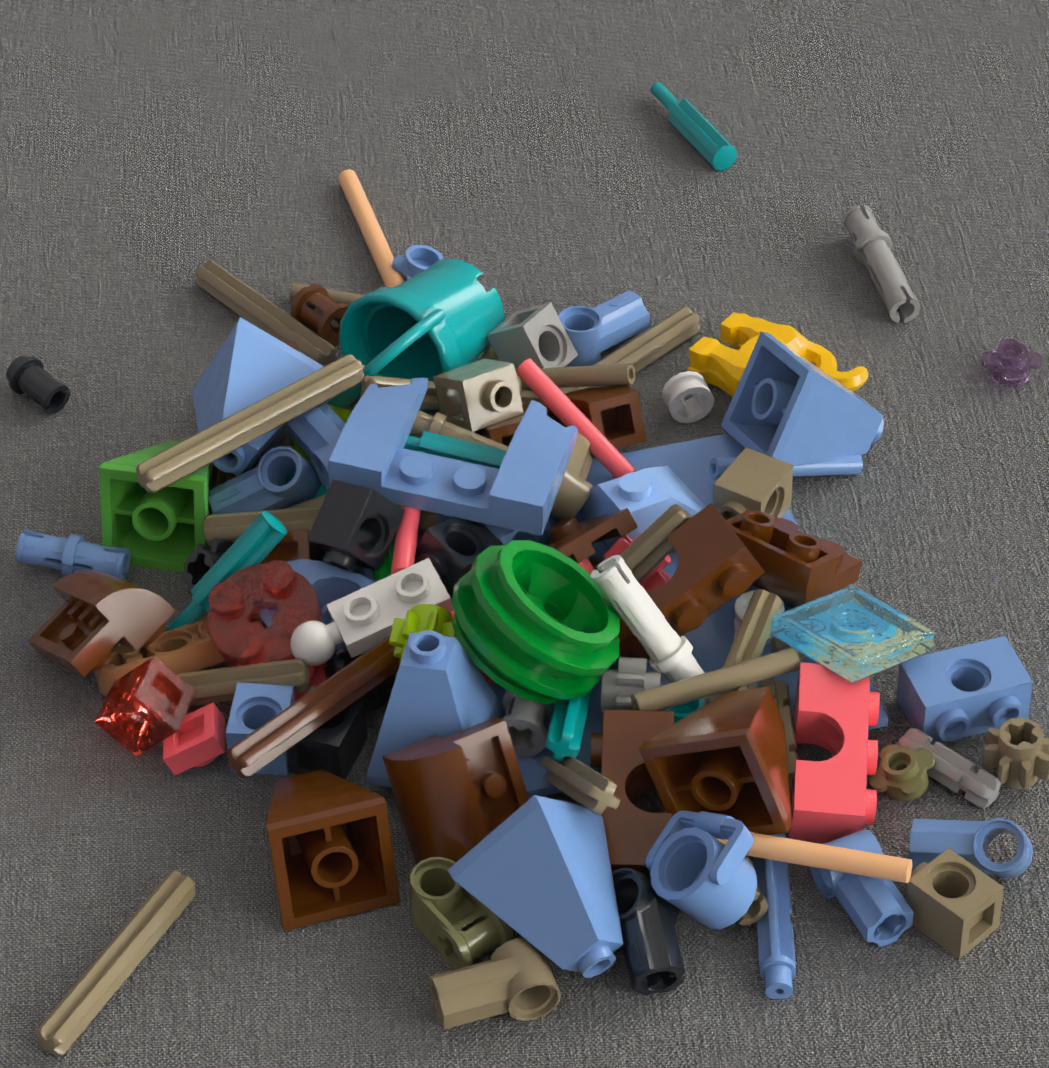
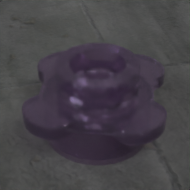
[980,339,1042,387]

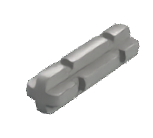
[897,728,1001,809]

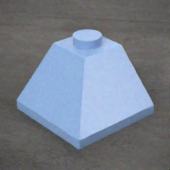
[578,466,705,548]

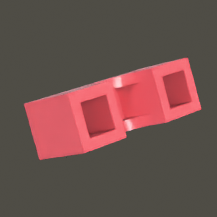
[788,662,880,844]

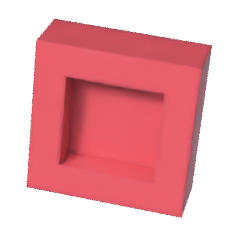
[163,702,225,775]

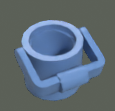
[645,810,757,929]

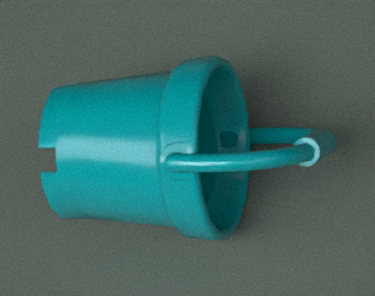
[327,259,505,413]

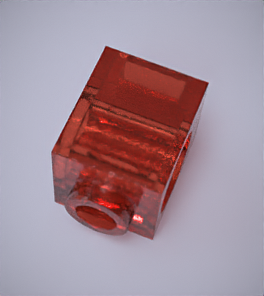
[94,656,196,756]

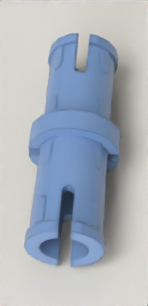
[16,529,131,580]

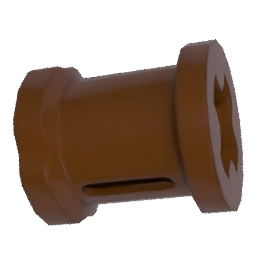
[290,284,349,346]

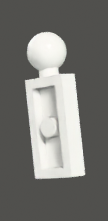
[290,558,454,666]

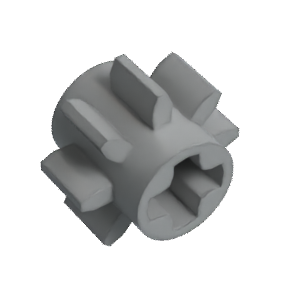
[601,657,662,712]

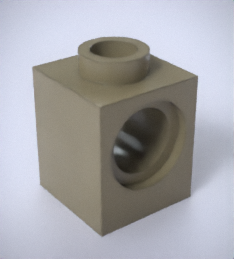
[713,447,793,520]
[905,848,1004,960]

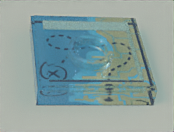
[771,585,935,683]

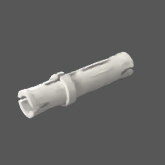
[590,555,711,704]

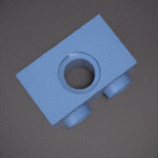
[896,636,1033,745]

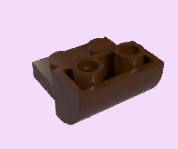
[726,510,862,616]
[28,570,175,677]
[382,717,529,865]

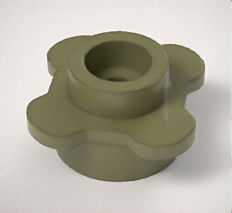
[869,744,935,801]

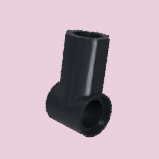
[612,867,685,996]

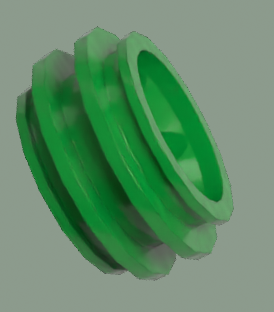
[452,540,620,704]

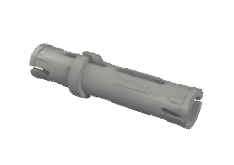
[843,205,921,323]

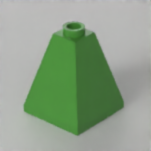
[99,440,212,573]

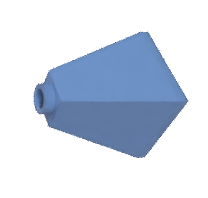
[192,317,324,476]
[721,331,884,467]
[366,630,505,787]
[448,795,624,978]

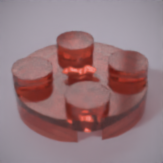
[207,560,322,666]

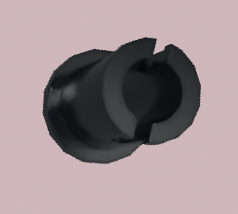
[6,356,70,414]

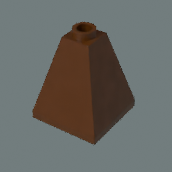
[639,687,792,835]
[265,770,400,931]

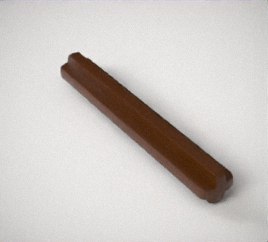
[227,635,400,778]

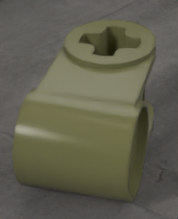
[410,857,514,970]

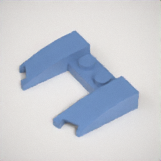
[328,377,578,536]

